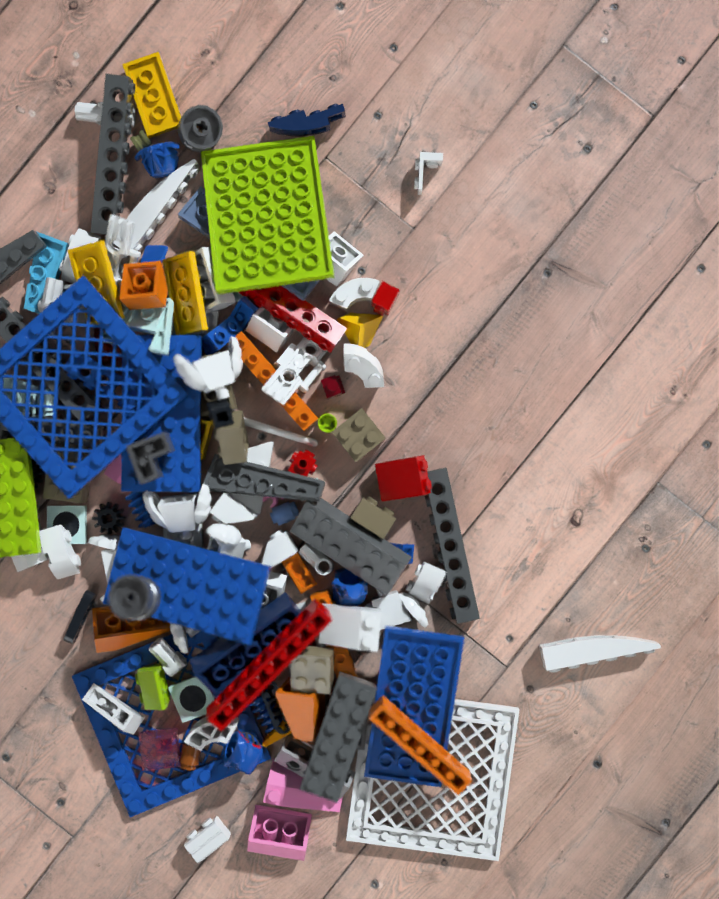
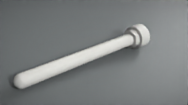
[232,410,318,447]

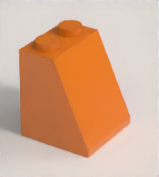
[276,677,325,742]

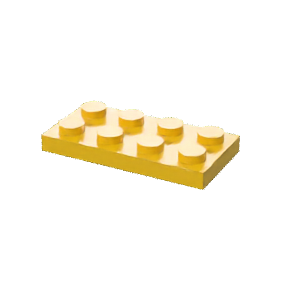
[122,52,181,138]
[67,241,125,324]
[163,251,208,335]

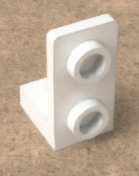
[414,152,443,195]

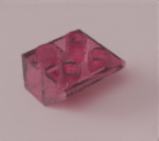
[139,728,181,771]

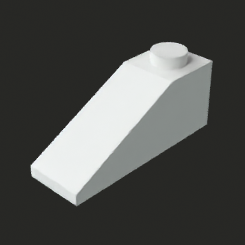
[82,683,145,735]

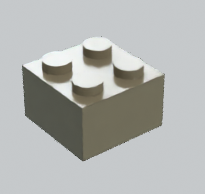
[332,408,386,462]
[214,410,249,465]
[350,496,396,539]
[291,646,334,694]

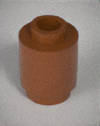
[180,743,201,770]

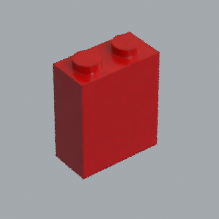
[375,455,432,502]

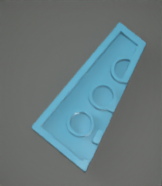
[24,231,69,314]

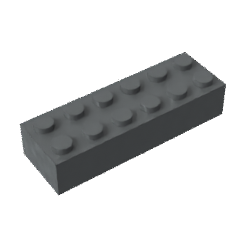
[290,498,412,595]
[300,671,377,803]

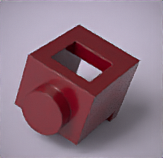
[321,375,345,399]

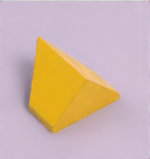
[337,313,384,348]

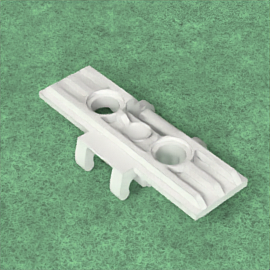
[105,214,141,298]
[261,330,327,406]

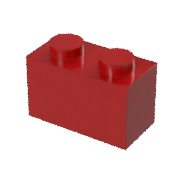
[371,281,400,316]

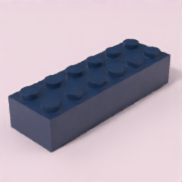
[190,592,302,697]

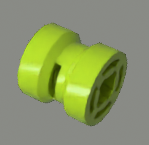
[318,413,337,433]

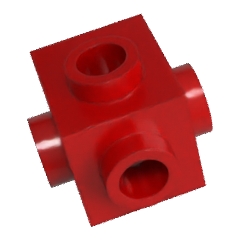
[288,449,318,477]

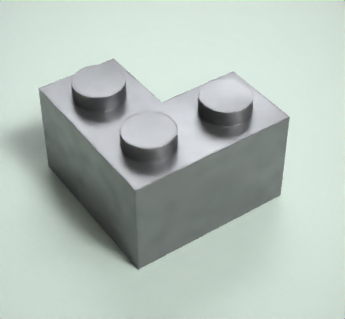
[126,432,175,484]

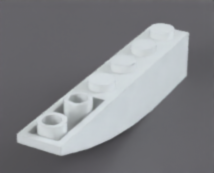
[114,159,200,256]
[539,635,661,673]

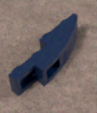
[268,104,346,136]

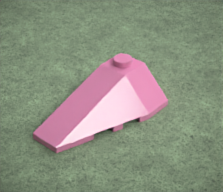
[263,758,343,812]

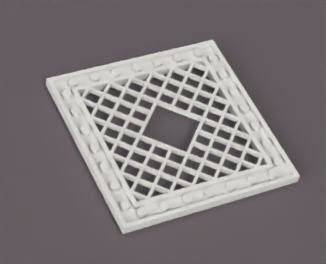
[346,693,519,861]

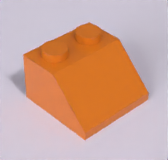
[119,261,168,310]

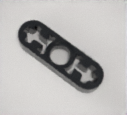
[64,590,96,645]
[260,681,290,734]

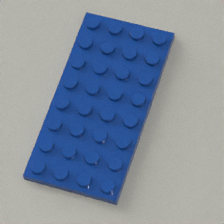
[121,335,202,492]
[103,527,271,645]
[364,626,464,787]

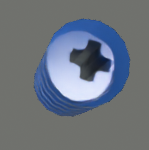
[125,492,156,528]
[248,688,283,733]

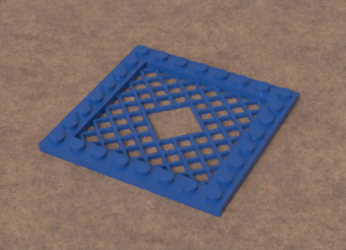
[0,276,189,499]
[72,631,272,817]

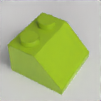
[135,663,171,710]

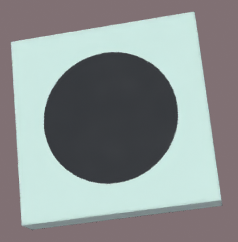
[47,506,87,544]
[168,676,215,723]

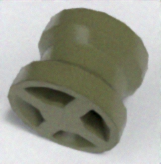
[130,130,153,151]

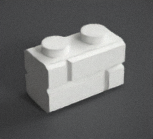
[184,816,231,863]

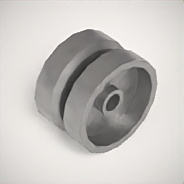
[178,105,223,152]
[108,575,161,620]

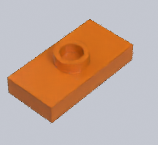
[281,551,318,594]

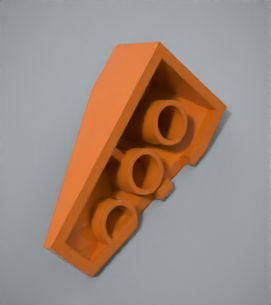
[92,606,171,653]

